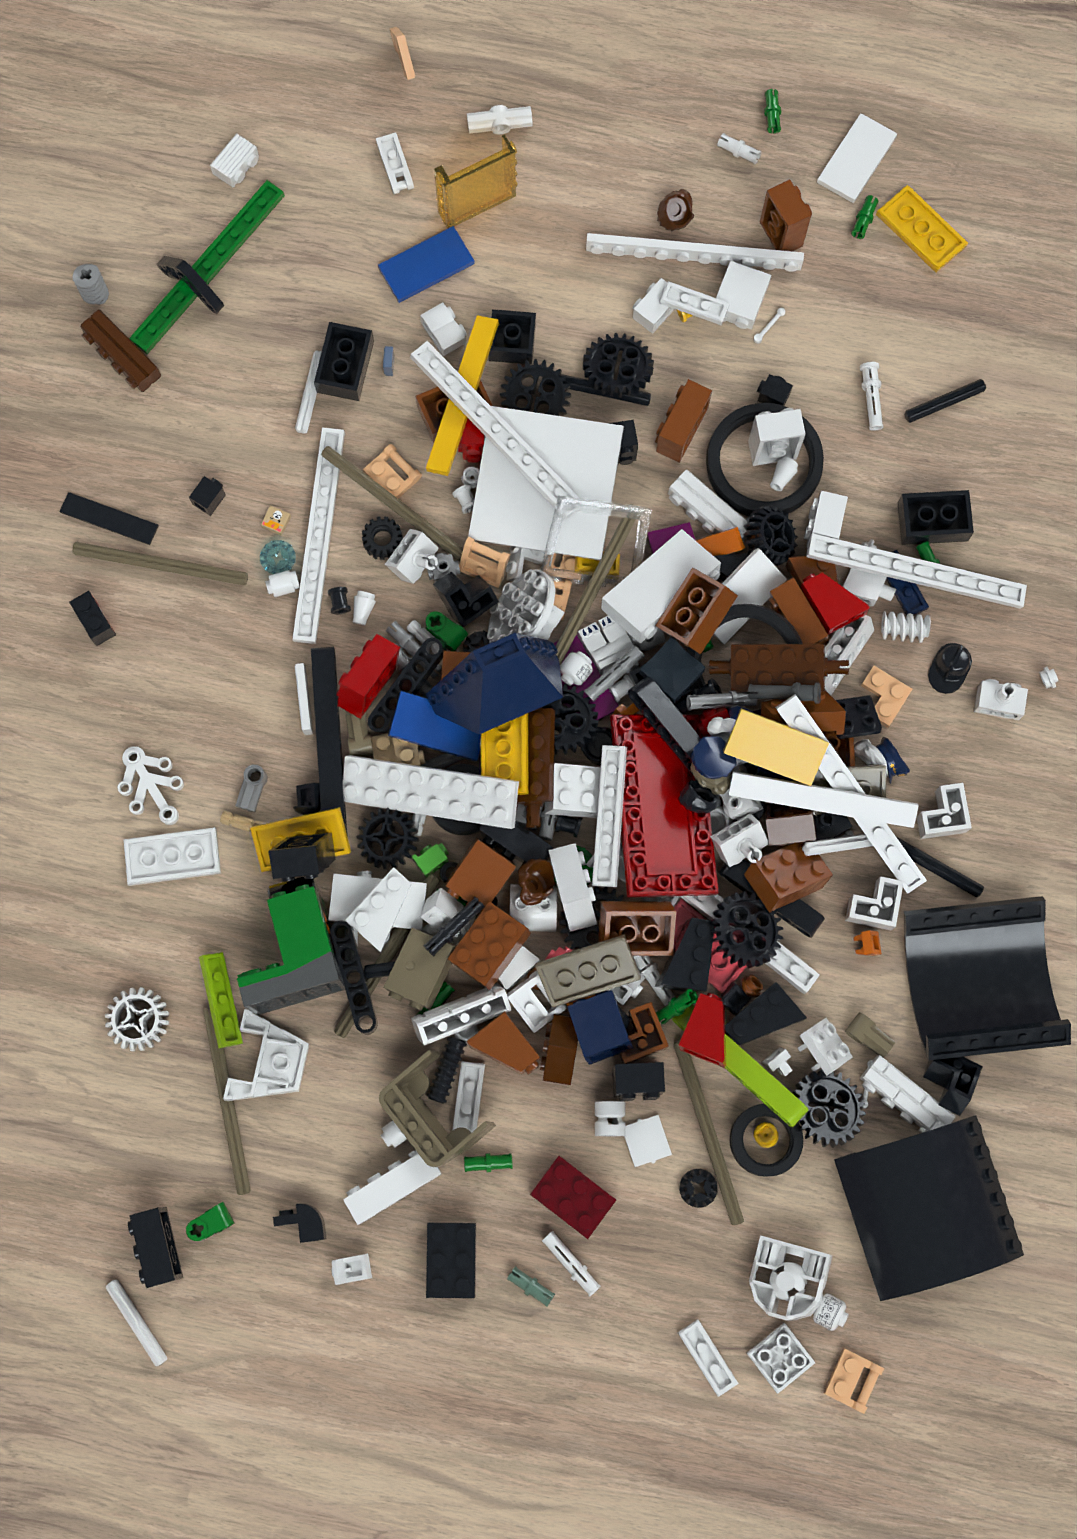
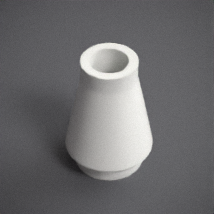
[770,457,798,491]
[352,591,376,625]

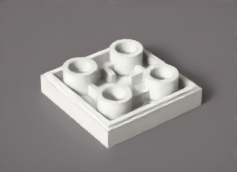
[747,1323,815,1394]

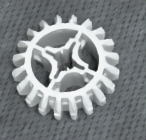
[105,987,169,1052]

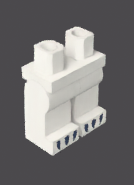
[578,615,639,675]

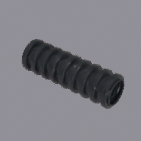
[427,1036,467,1104]

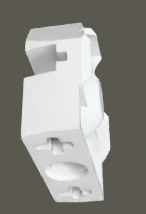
[749,1235,833,1321]

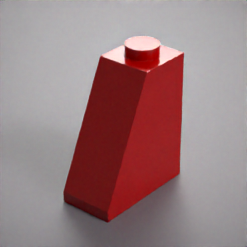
[800,572,870,635]
[678,993,726,1068]

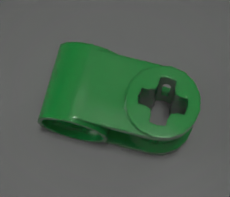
[425,611,469,651]
[186,1202,235,1241]

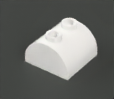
[510,884,557,932]

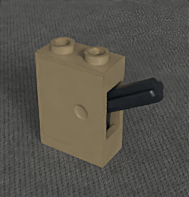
[364,928,455,1011]

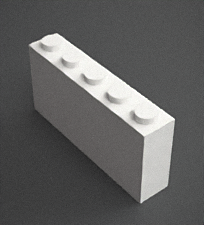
[601,529,721,643]

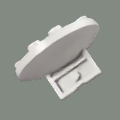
[487,569,565,643]

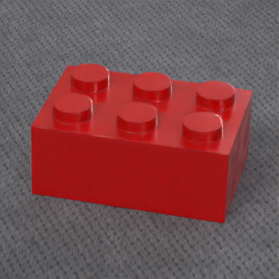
[337,634,400,719]

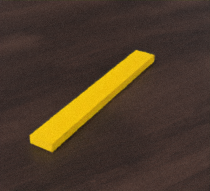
[426,315,499,476]

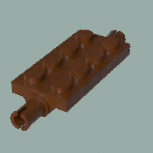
[709,644,849,691]
[517,707,555,828]

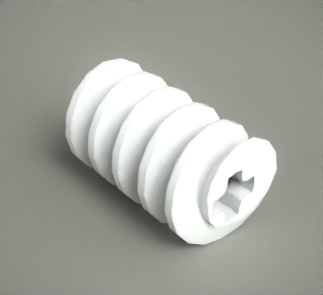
[881,611,931,643]

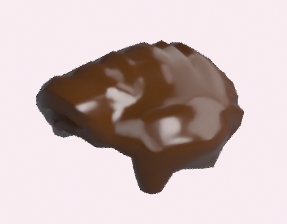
[657,189,694,232]
[518,859,555,905]

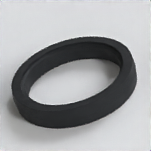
[706,403,824,516]
[687,604,803,716]

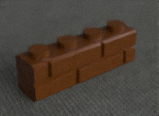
[80,309,161,392]

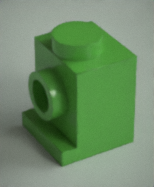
[412,843,449,878]

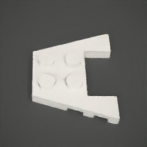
[223,1009,309,1101]

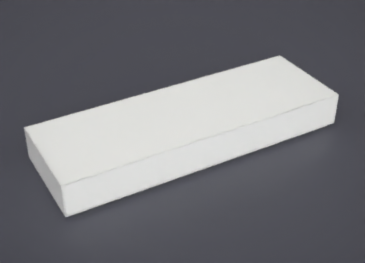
[660,281,730,326]
[295,663,313,735]
[452,1061,485,1133]
[677,1319,739,1397]

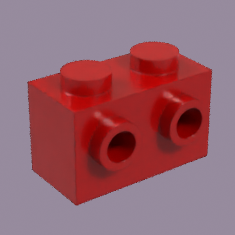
[458,419,485,463]

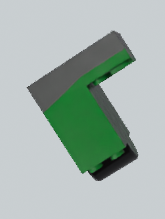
[237,876,345,1015]

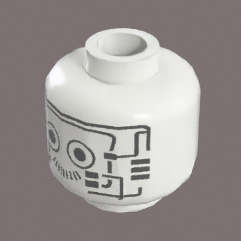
[560,651,593,686]
[813,1293,849,1331]

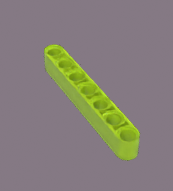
[672,1005,809,1128]

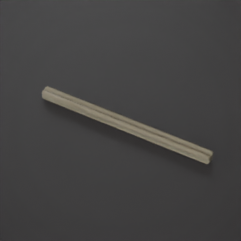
[321,446,463,561]
[556,504,640,665]
[72,542,248,585]
[334,874,440,1038]
[203,1008,251,1195]
[674,1041,744,1225]

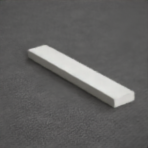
[592,745,627,887]

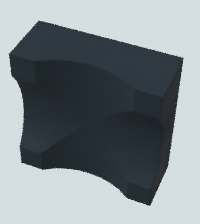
[639,637,706,704]

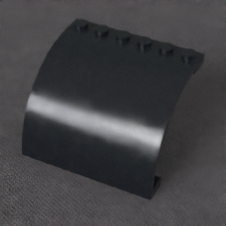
[904,896,1071,1060]
[834,1115,1024,1301]

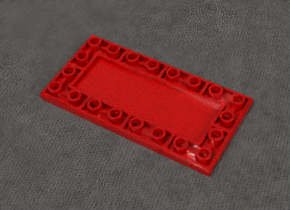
[610,715,719,897]

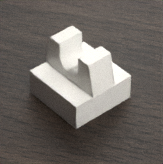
[762,1048,792,1076]

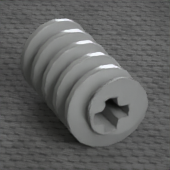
[72,264,109,305]

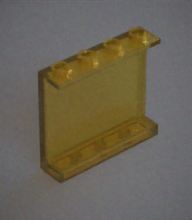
[434,134,518,229]

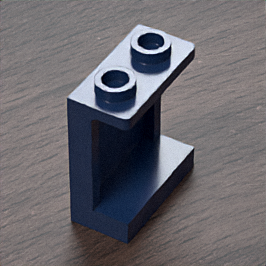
[568,990,634,1065]

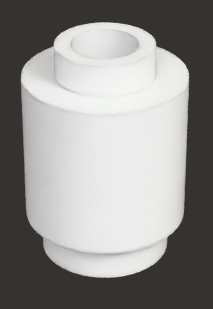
[265,570,300,597]
[380,1120,407,1148]

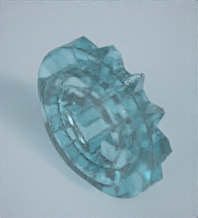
[260,540,296,574]

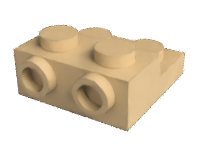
[371,733,426,766]

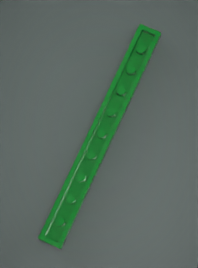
[129,180,285,355]

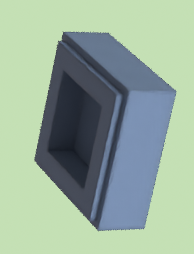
[383,346,395,376]

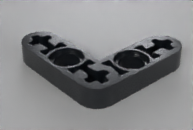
[157,256,224,314]

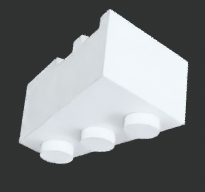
[548,843,597,932]
[346,867,411,952]

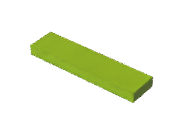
[199,952,243,1048]

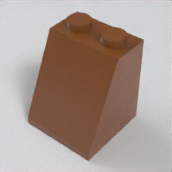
[445,837,517,911]
[467,1012,540,1075]

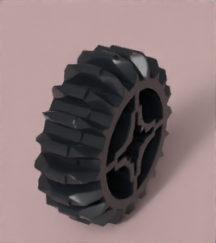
[743,505,798,566]
[356,808,419,870]

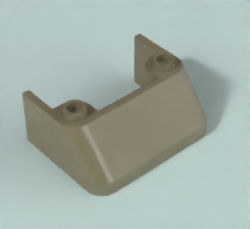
[379,1050,496,1167]

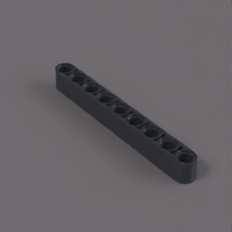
[311,646,348,837]

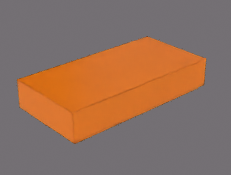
[696,527,745,556]

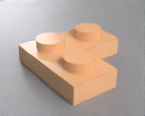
[861,666,912,728]

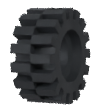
[362,516,403,560]

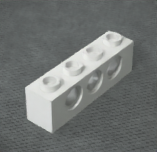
[825,615,874,695]

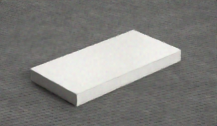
[817,113,897,204]
[714,548,787,644]
[123,827,221,886]
[328,874,427,930]

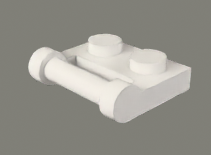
[507,970,567,1033]

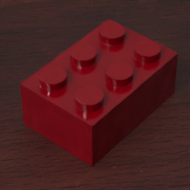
[530,1156,616,1239]

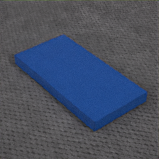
[378,226,475,303]
[388,691,481,761]

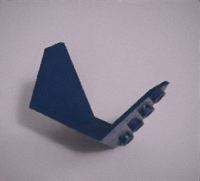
[426,633,563,734]

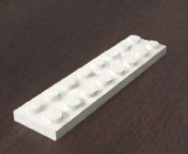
[343,755,519,829]

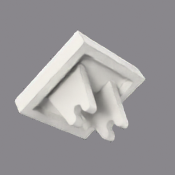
[798,1018,853,1076]

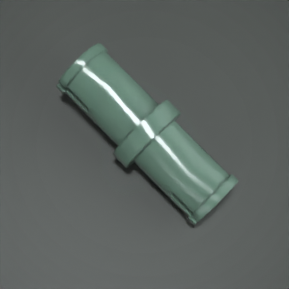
[507,1266,555,1307]

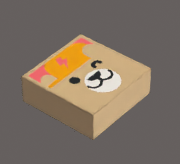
[261,506,291,536]

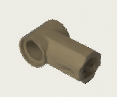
[345,713,373,757]
[845,1012,895,1058]

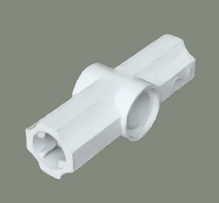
[467,105,533,135]

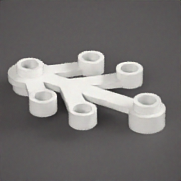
[117,747,184,825]

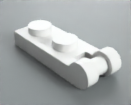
[376,133,414,194]

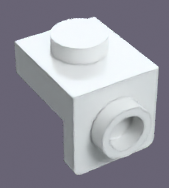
[331,1254,372,1285]

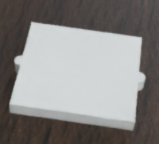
[624,1115,672,1167]

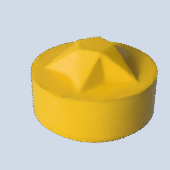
[754,1122,779,1148]

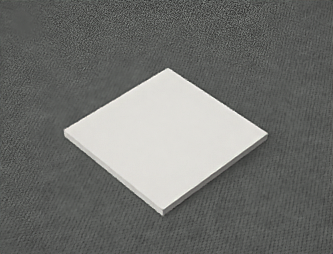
[468,406,624,560]

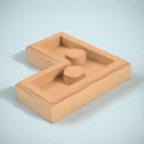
[390,27,415,80]

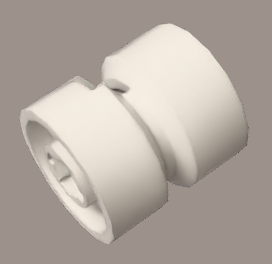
[595,1101,625,1136]

